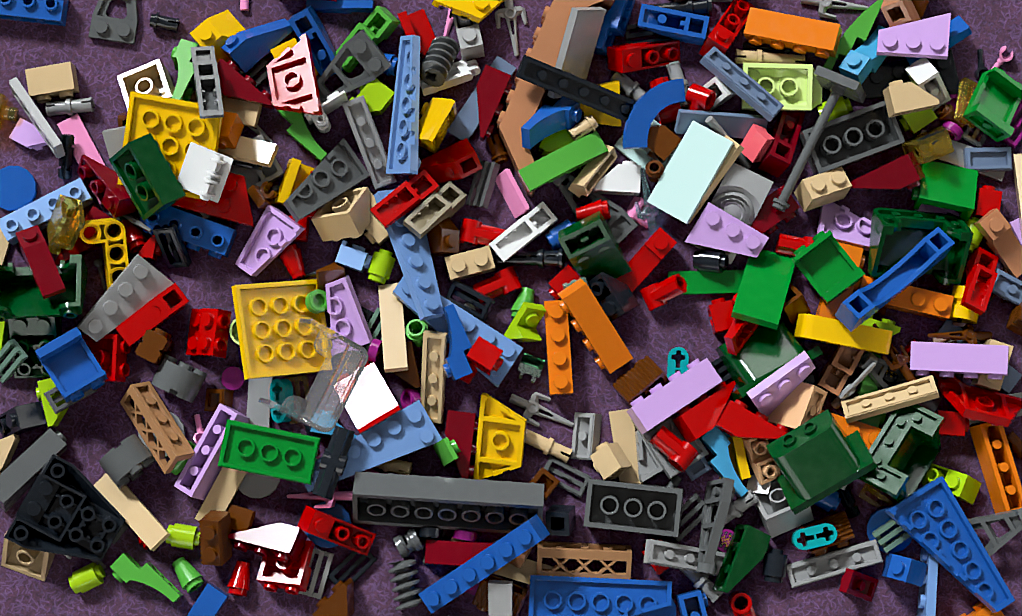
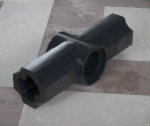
[312,425,355,500]

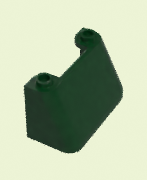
[868,208,974,286]
[0,254,88,322]

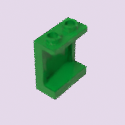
[962,67,1022,142]
[911,159,978,221]
[792,230,865,305]

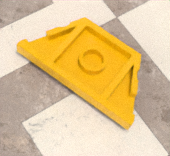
[432,0,505,23]
[473,393,527,480]

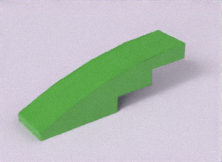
[823,0,883,71]
[518,131,608,193]

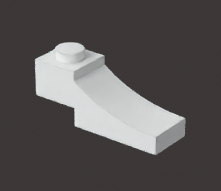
[489,202,558,262]

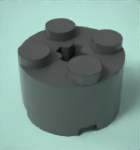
[151,354,208,403]
[99,434,156,489]

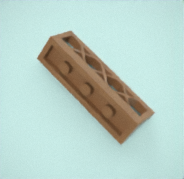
[120,381,195,474]
[536,541,632,579]

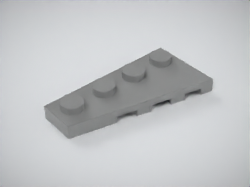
[77,254,174,342]

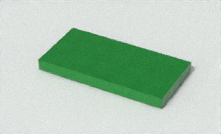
[731,249,795,330]
[218,419,321,485]

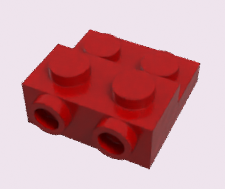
[186,308,232,358]
[82,334,131,382]
[256,540,315,595]

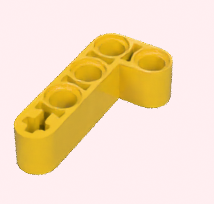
[77,218,129,290]
[794,314,893,355]

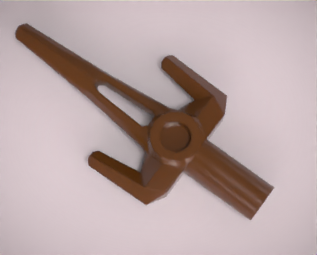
[928,322,992,344]
[873,323,917,382]

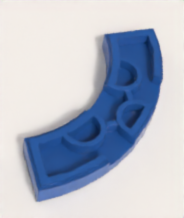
[623,79,686,149]

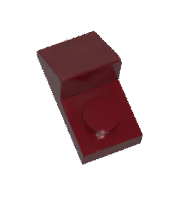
[839,568,879,602]

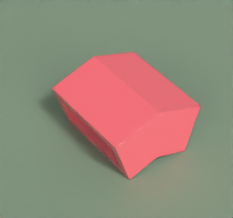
[740,123,775,163]

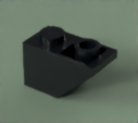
[587,272,640,322]
[0,401,47,438]

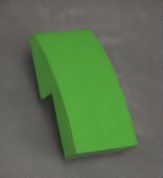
[433,437,461,467]

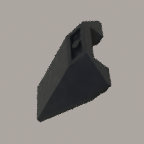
[4,454,126,561]

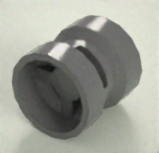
[393,528,424,559]

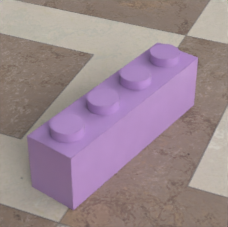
[910,341,1009,380]
[626,358,722,435]
[174,404,250,500]

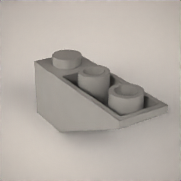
[451,9,485,60]

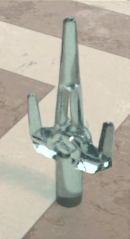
[635,168,663,235]

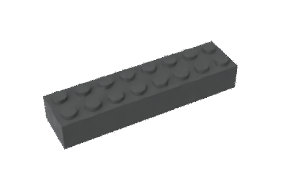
[352,472,544,533]

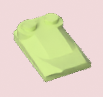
[741,63,822,111]

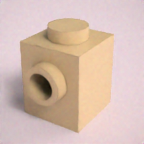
[590,442,632,480]

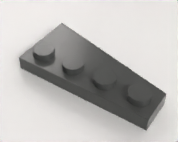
[283,138,370,223]

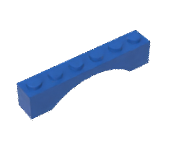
[835,227,955,332]
[419,514,550,614]

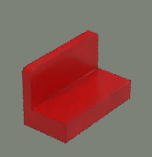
[398,9,436,58]

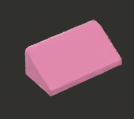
[495,168,530,218]

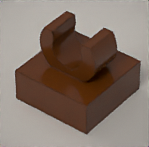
[247,181,279,210]

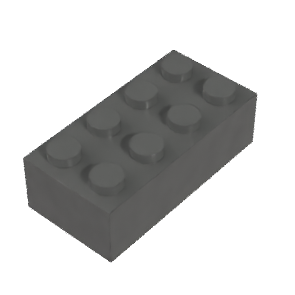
[799,101,905,176]
[584,478,684,537]

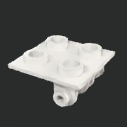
[305,90,348,133]
[177,142,234,203]

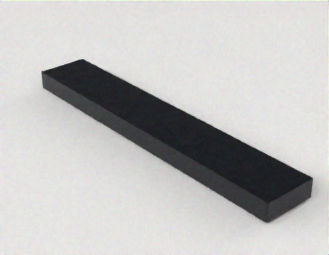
[515,55,637,122]

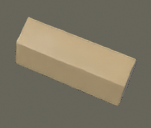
[568,145,617,198]

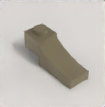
[403,181,467,239]

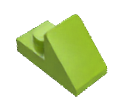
[504,302,546,342]

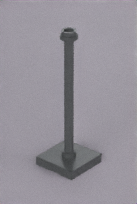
[772,65,867,212]

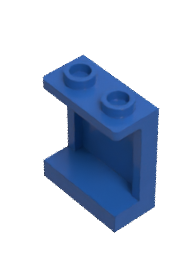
[35,327,108,403]

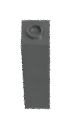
[0,428,67,513]

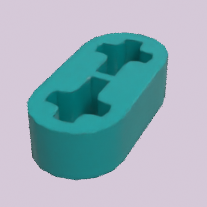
[666,347,689,384]
[270,378,294,423]
[792,523,837,550]

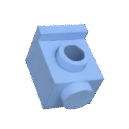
[335,240,372,273]

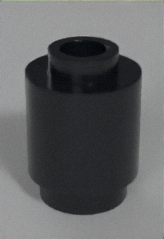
[693,249,729,273]
[762,548,788,583]

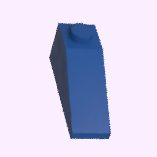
[637,4,709,46]
[288,5,343,76]
[221,18,293,73]

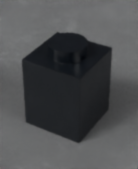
[546,505,576,536]

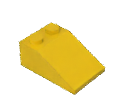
[419,98,457,154]

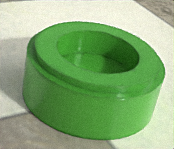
[305,289,327,314]

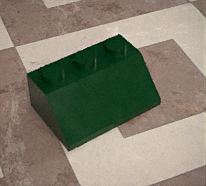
[109,133,186,221]

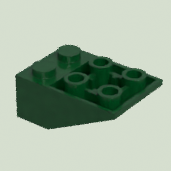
[558,211,632,282]
[8,316,62,378]

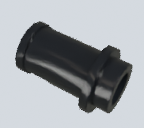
[150,12,180,33]

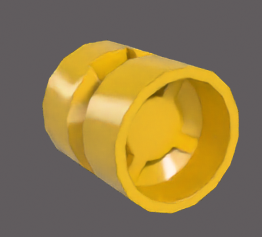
[949,285,979,324]

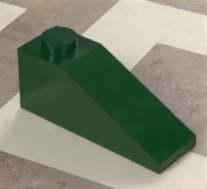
[712,524,771,593]

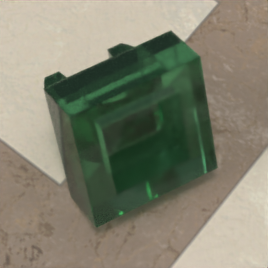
[518,353,546,383]

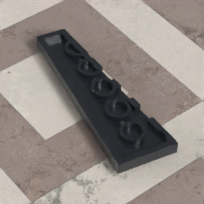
[822,50,962,101]

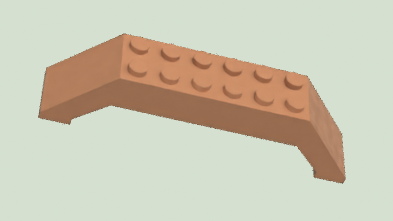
[497,0,615,198]

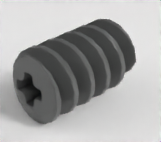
[420,36,460,87]
[388,559,422,610]

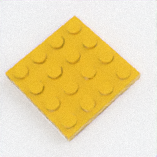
[117,91,224,199]
[231,279,333,380]

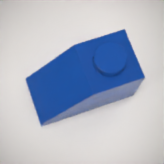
[881,553,928,587]

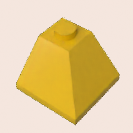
[190,10,245,62]

